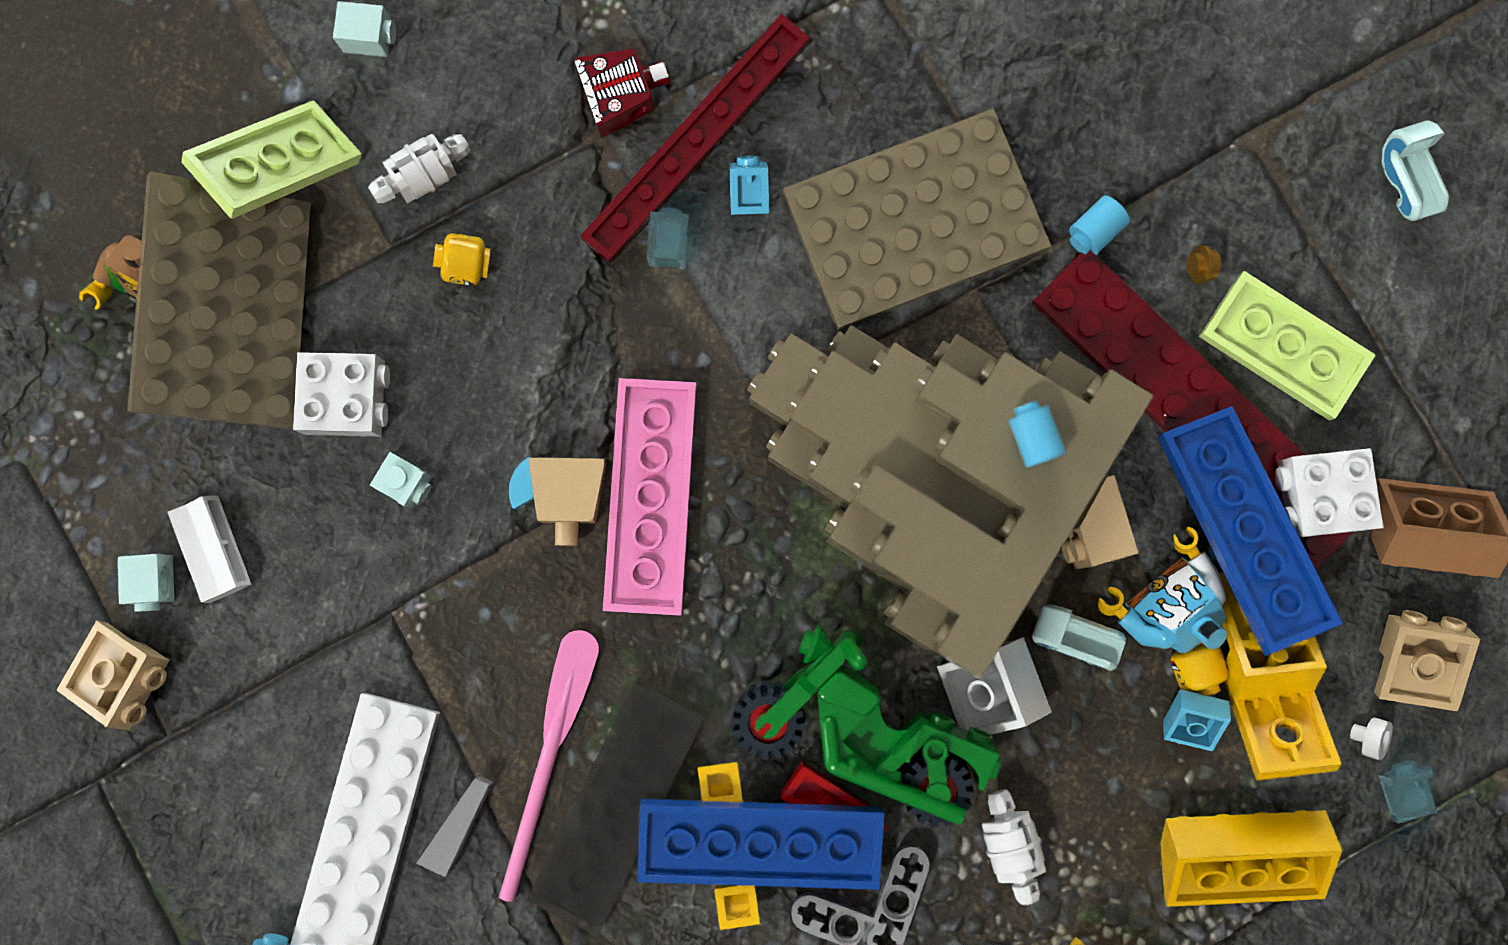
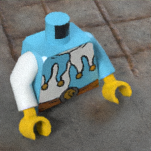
[1098,527,1227,653]

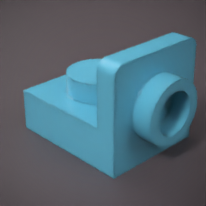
[729,156,769,215]

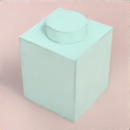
[333,1,396,57]

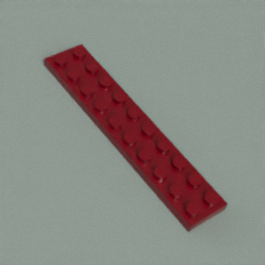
[1032,250,1353,570]

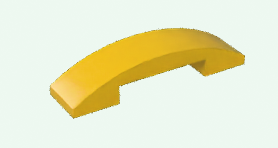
[698,761,760,930]

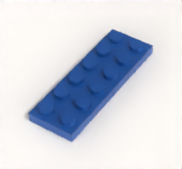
[1158,406,1343,656]
[637,799,884,890]

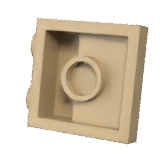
[1374,610,1480,711]
[57,621,169,731]

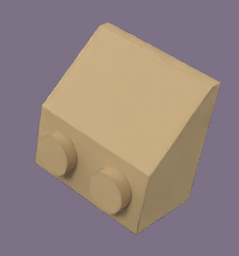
[1062,475,1139,570]

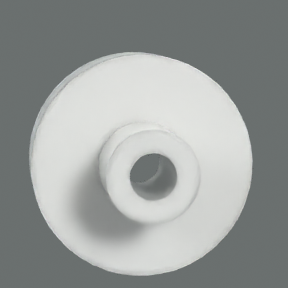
[1350,717,1393,760]

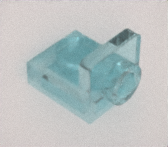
[1378,760,1437,823]

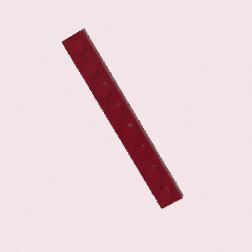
[580,14,810,264]

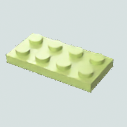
[182,100,362,219]
[1199,271,1375,421]

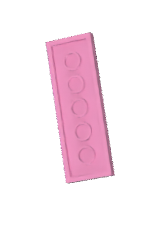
[603,378,697,616]

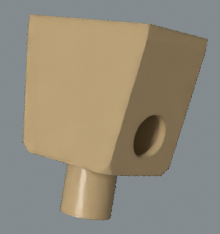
[529,458,607,546]

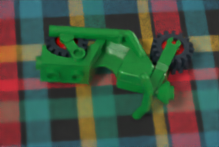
[732,625,1002,828]

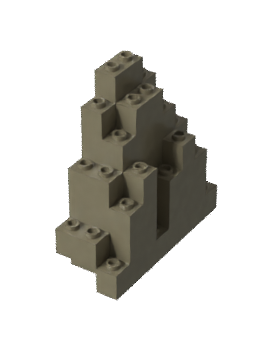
[747,325,1154,678]

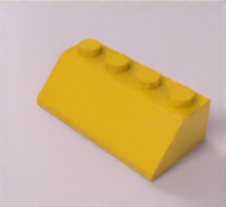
[1160,810,1342,907]

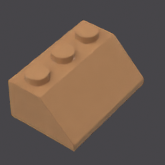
[1371,478,1508,578]

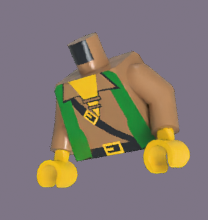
[79,235,142,310]

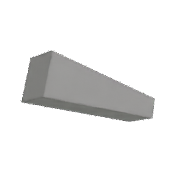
[416,776,493,877]

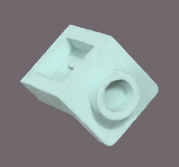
[370,452,433,509]

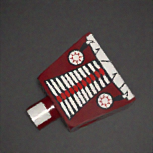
[574,49,670,138]

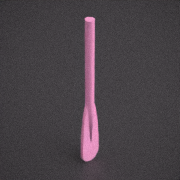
[499,630,599,902]

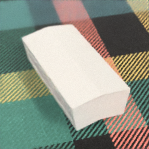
[168,495,252,603]

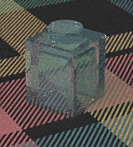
[646,208,691,269]

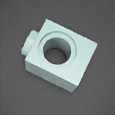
[118,554,174,612]

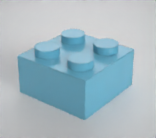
[1163,689,1231,751]

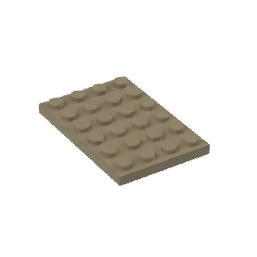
[782,108,1051,331]
[127,171,311,429]

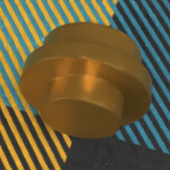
[1186,245,1221,284]

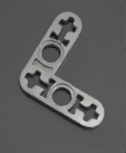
[791,844,930,945]

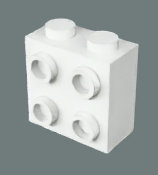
[293,352,390,437]
[1275,448,1383,538]

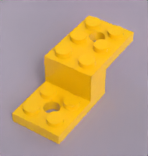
[1220,572,1342,780]

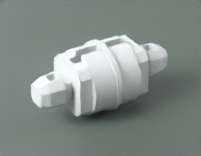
[368,134,470,203]
[982,789,1046,905]

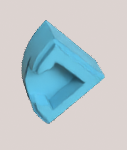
[509,457,534,510]

